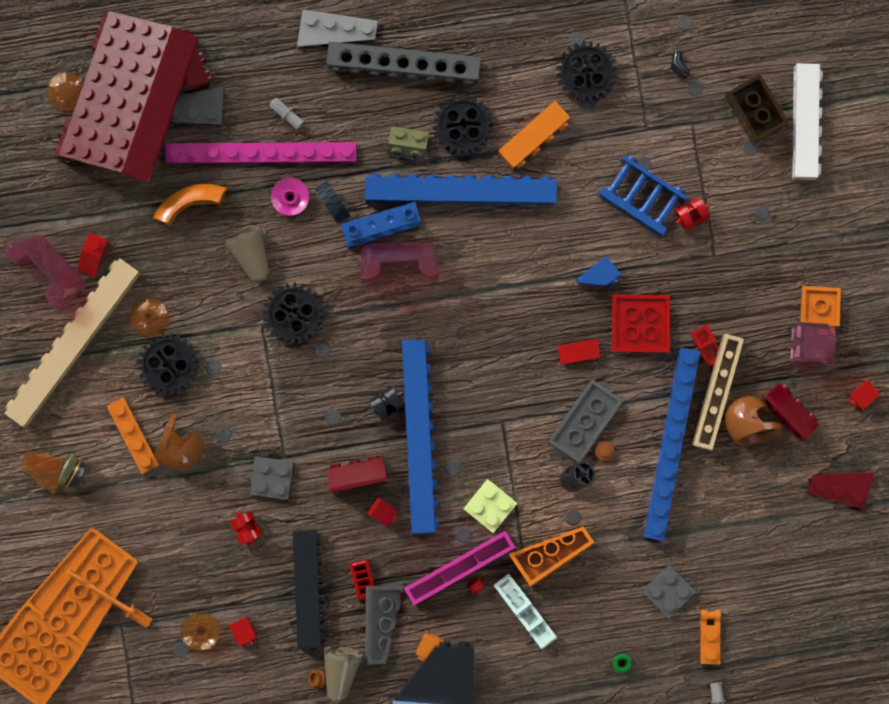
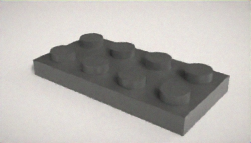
[548,379,623,463]

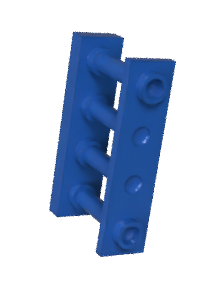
[597,155,688,237]
[341,202,421,248]

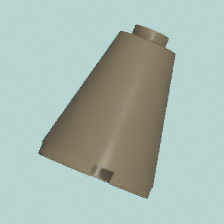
[225,227,270,283]
[324,646,363,702]

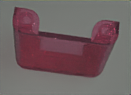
[1,234,85,312]
[361,242,439,283]

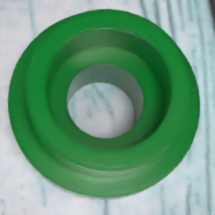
[612,654,632,673]

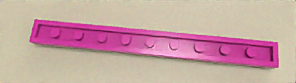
[165,142,356,163]

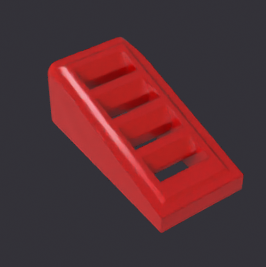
[349,559,374,601]

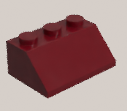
[182,29,212,93]
[761,383,819,441]
[326,455,388,493]

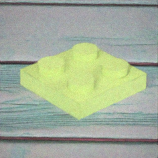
[463,479,517,533]

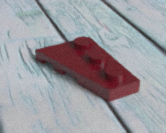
[807,472,874,509]

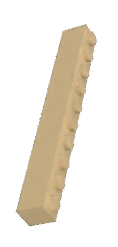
[4,259,141,428]

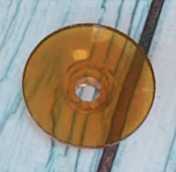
[130,298,169,336]
[181,611,220,651]

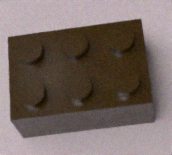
[724,74,789,145]

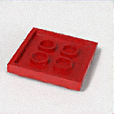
[612,294,670,353]

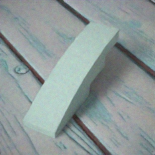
[494,574,557,650]

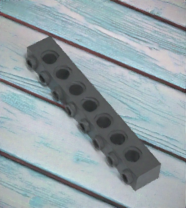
[327,42,481,85]

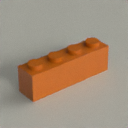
[498,101,570,170]

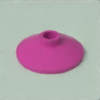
[271,178,309,216]

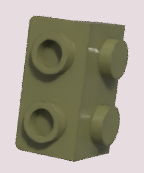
[387,126,429,161]

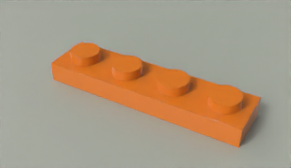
[107,397,160,474]

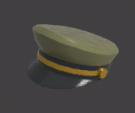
[58,454,86,488]

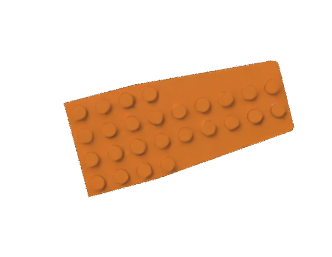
[0,528,138,704]

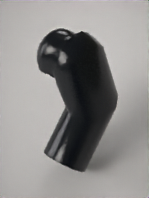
[671,50,690,78]

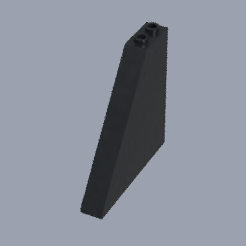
[390,641,474,704]

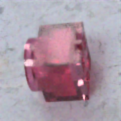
[790,322,836,365]

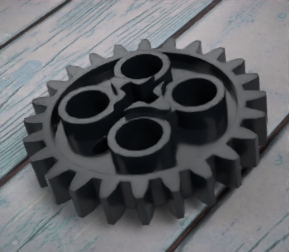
[556,41,618,103]
[432,94,494,157]
[263,282,325,345]
[137,333,200,396]

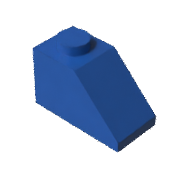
[575,256,621,287]

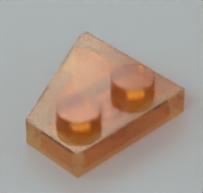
[21,450,65,495]

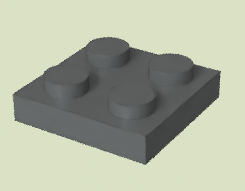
[250,456,294,500]
[641,564,696,619]

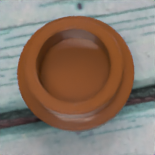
[595,441,614,461]
[308,669,326,689]

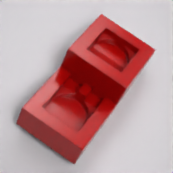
[690,324,719,367]
[558,339,601,365]

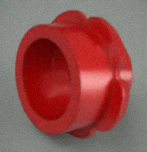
[467,577,485,594]

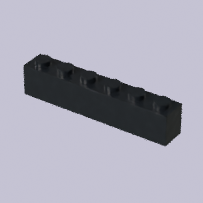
[293,530,325,648]

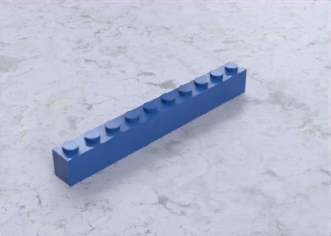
[365,174,557,205]
[402,339,439,534]
[643,348,700,541]

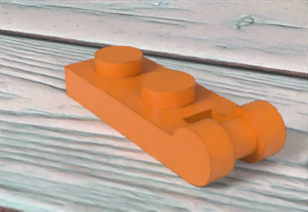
[700,610,721,664]

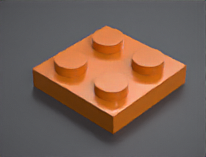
[800,286,841,327]

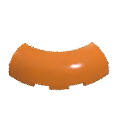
[152,184,228,226]

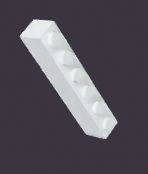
[792,63,823,180]

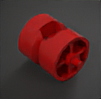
[675,197,710,232]
[229,510,263,546]

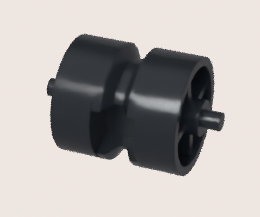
[369,386,405,421]
[560,461,596,492]

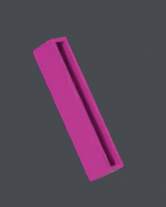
[404,531,515,605]

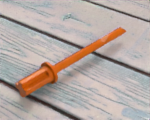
[65,569,152,628]

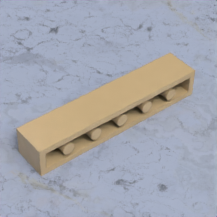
[691,334,744,451]

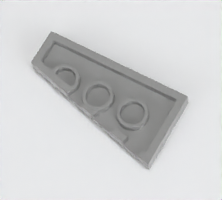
[297,10,378,48]

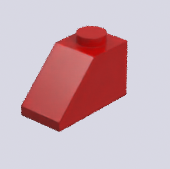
[77,232,110,277]
[367,497,398,526]

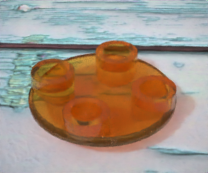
[47,72,84,110]

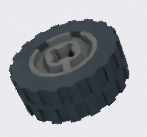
[315,181,350,224]

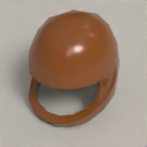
[724,396,783,445]
[154,413,204,471]

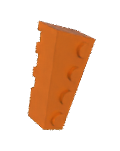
[509,526,595,588]

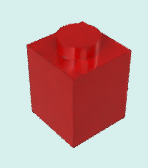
[847,380,880,410]
[229,616,258,647]

